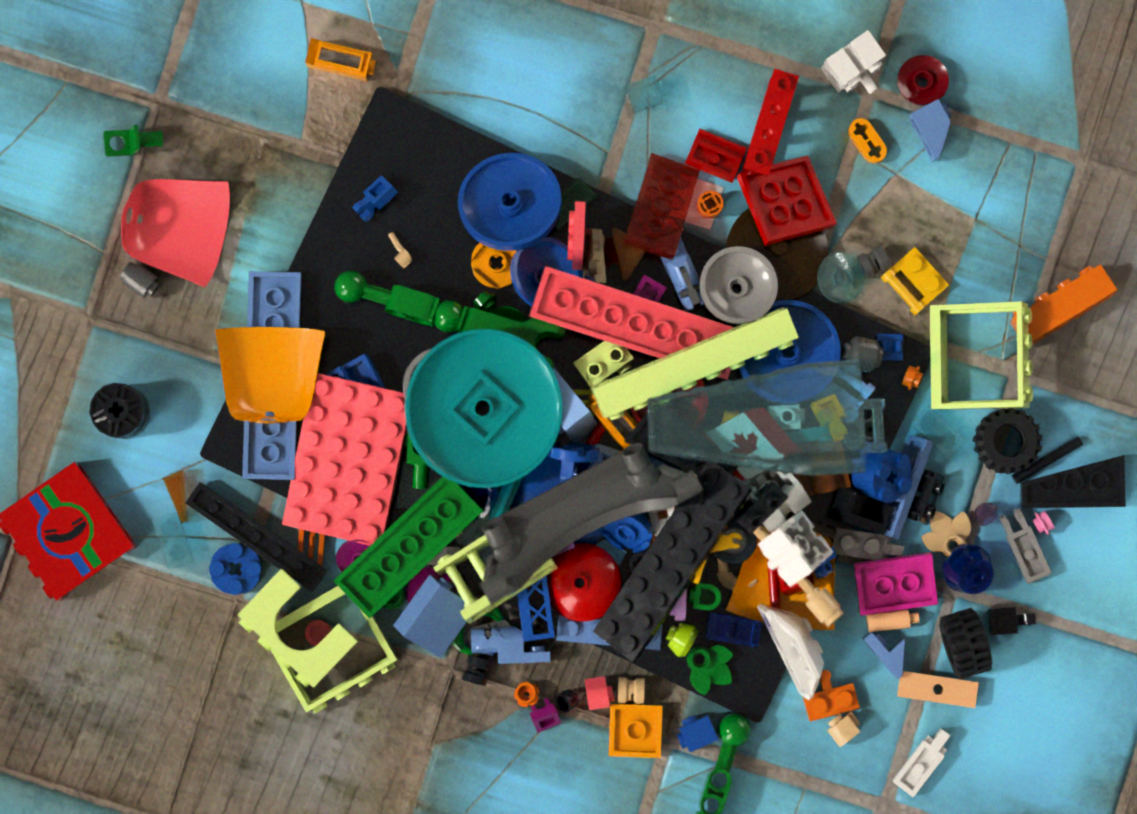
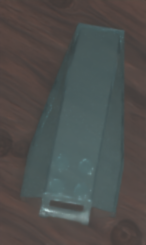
[647,360,887,475]

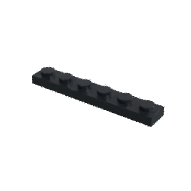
[185,482,328,592]

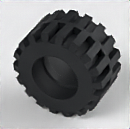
[973,408,1043,474]
[939,608,992,680]

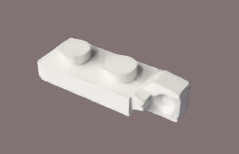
[892,728,950,797]

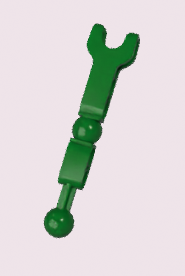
[334,270,567,370]
[695,713,751,814]

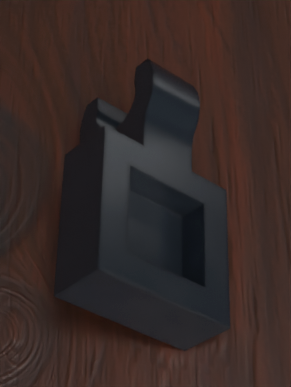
[988,607,1036,635]

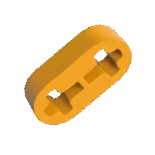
[848,118,887,164]

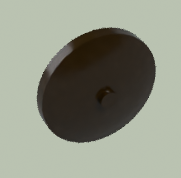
[725,209,829,302]

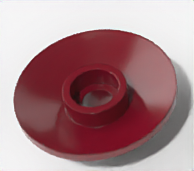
[897,55,949,106]

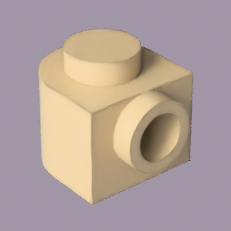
[827,712,861,747]

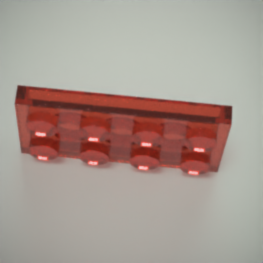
[623,153,700,260]

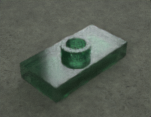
[555,177,597,231]

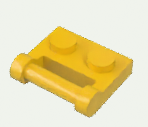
[880,247,949,316]

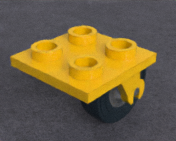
[691,517,757,584]

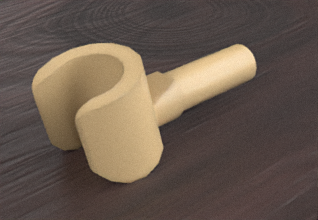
[388,232,412,268]

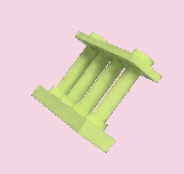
[433,535,558,624]

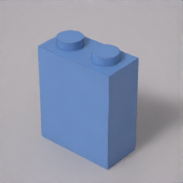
[393,575,467,658]

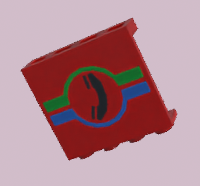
[0,461,137,601]

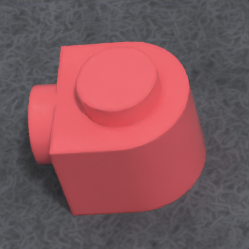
[584,676,614,711]

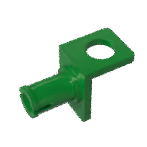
[103,124,163,157]
[407,434,429,489]

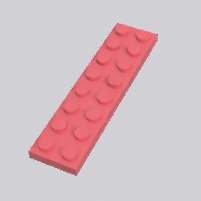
[529,266,734,380]

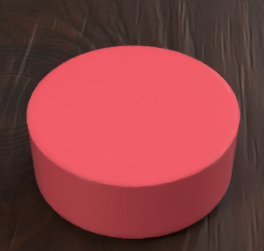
[305,620,331,646]

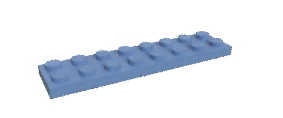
[242,271,302,480]

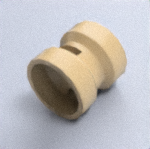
[618,677,645,704]

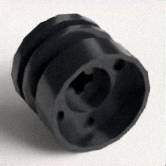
[89,383,150,439]

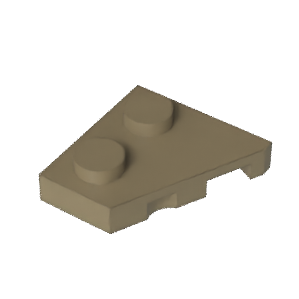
[583,228,606,283]

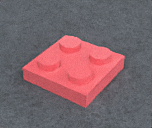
[567,202,586,270]

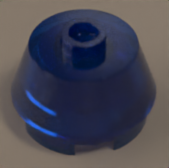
[942,543,994,594]

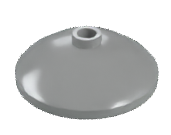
[700,246,778,324]

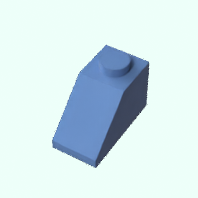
[908,99,951,162]

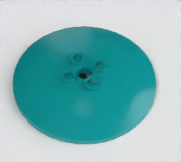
[405,329,562,488]

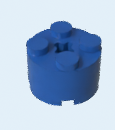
[852,444,912,503]

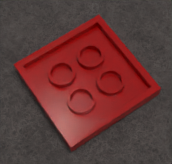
[737,155,837,246]

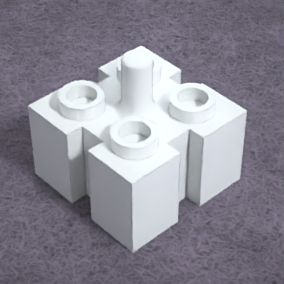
[821,30,886,94]
[742,462,811,533]
[758,510,833,587]

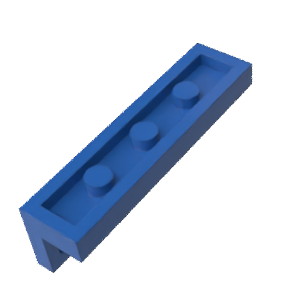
[517,575,555,642]

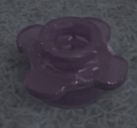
[971,502,998,526]

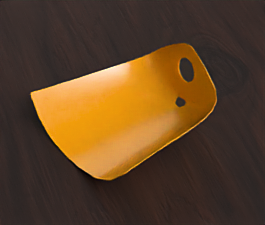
[215,327,325,423]
[726,526,835,630]

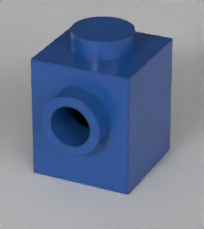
[676,715,718,752]

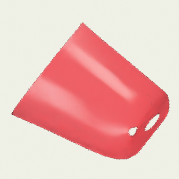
[121,179,230,288]

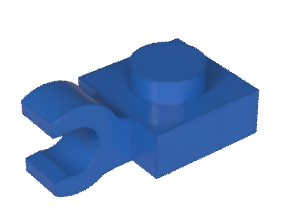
[353,175,398,222]

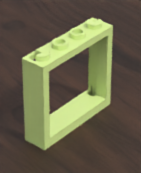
[930,302,1033,410]
[270,586,398,714]

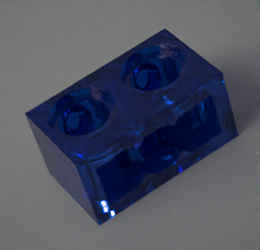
[705,612,763,648]

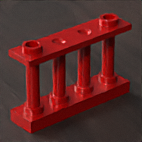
[741,68,799,176]

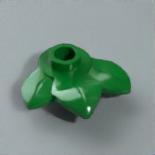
[687,645,733,695]

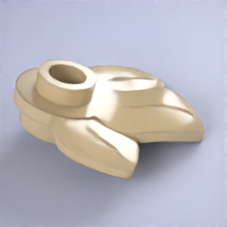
[921,511,971,559]

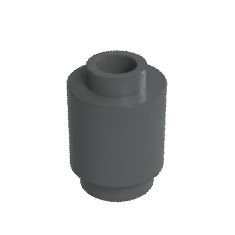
[119,262,160,298]

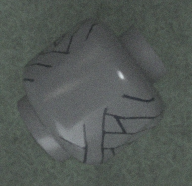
[842,336,883,372]

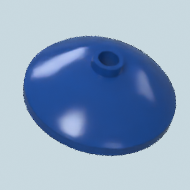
[510,237,583,307]

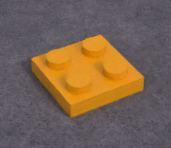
[608,703,662,758]

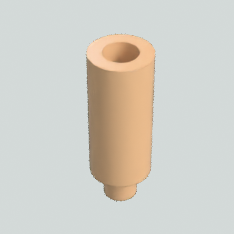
[866,609,919,633]

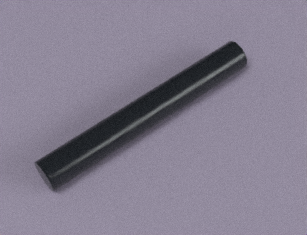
[1011,436,1083,484]

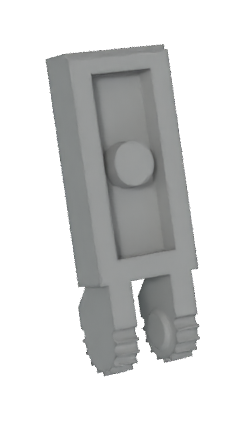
[999,508,1052,584]

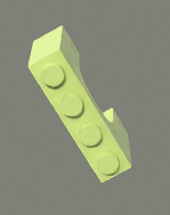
[237,569,358,688]

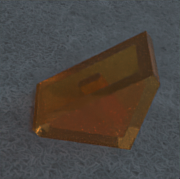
[611,228,648,282]

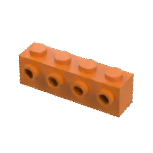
[1010,264,1117,345]

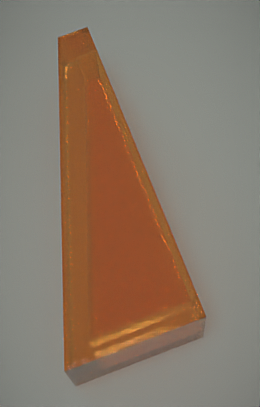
[163,470,188,523]

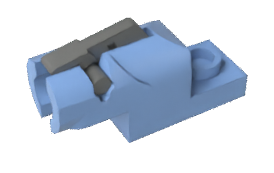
[655,232,705,312]
[471,620,550,664]

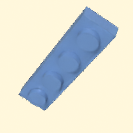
[878,435,934,540]
[556,614,663,650]

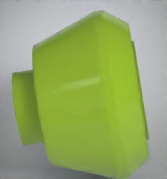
[665,623,698,657]

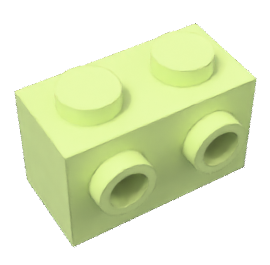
[573,341,634,389]

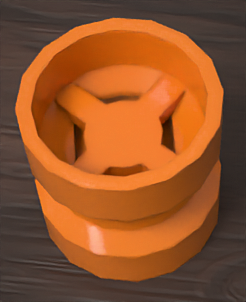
[697,191,723,219]

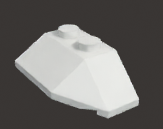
[757,604,824,700]

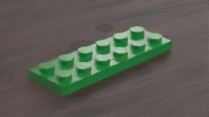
[334,477,483,619]

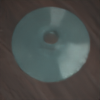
[817,252,864,303]

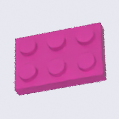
[853,552,938,616]

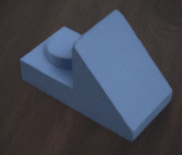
[862,632,905,679]

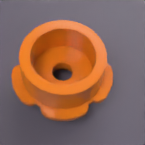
[902,366,923,390]
[514,682,539,707]

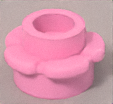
[1032,511,1055,535]

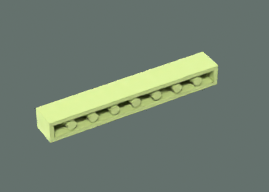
[590,307,799,420]

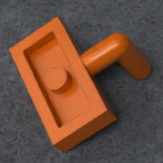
[802,669,860,722]

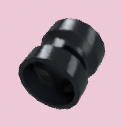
[461,654,493,686]

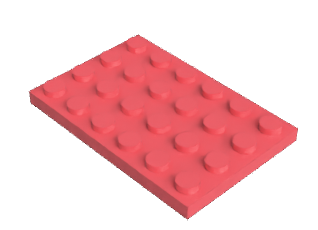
[282,373,407,546]

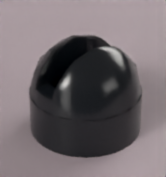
[555,689,579,712]

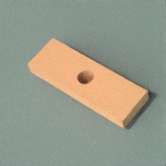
[897,671,979,708]

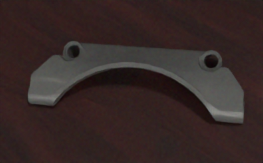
[479,443,703,604]

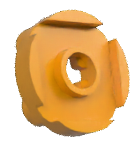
[471,243,516,289]

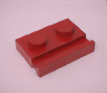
[685,128,747,183]

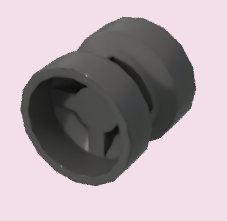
[856,245,891,279]

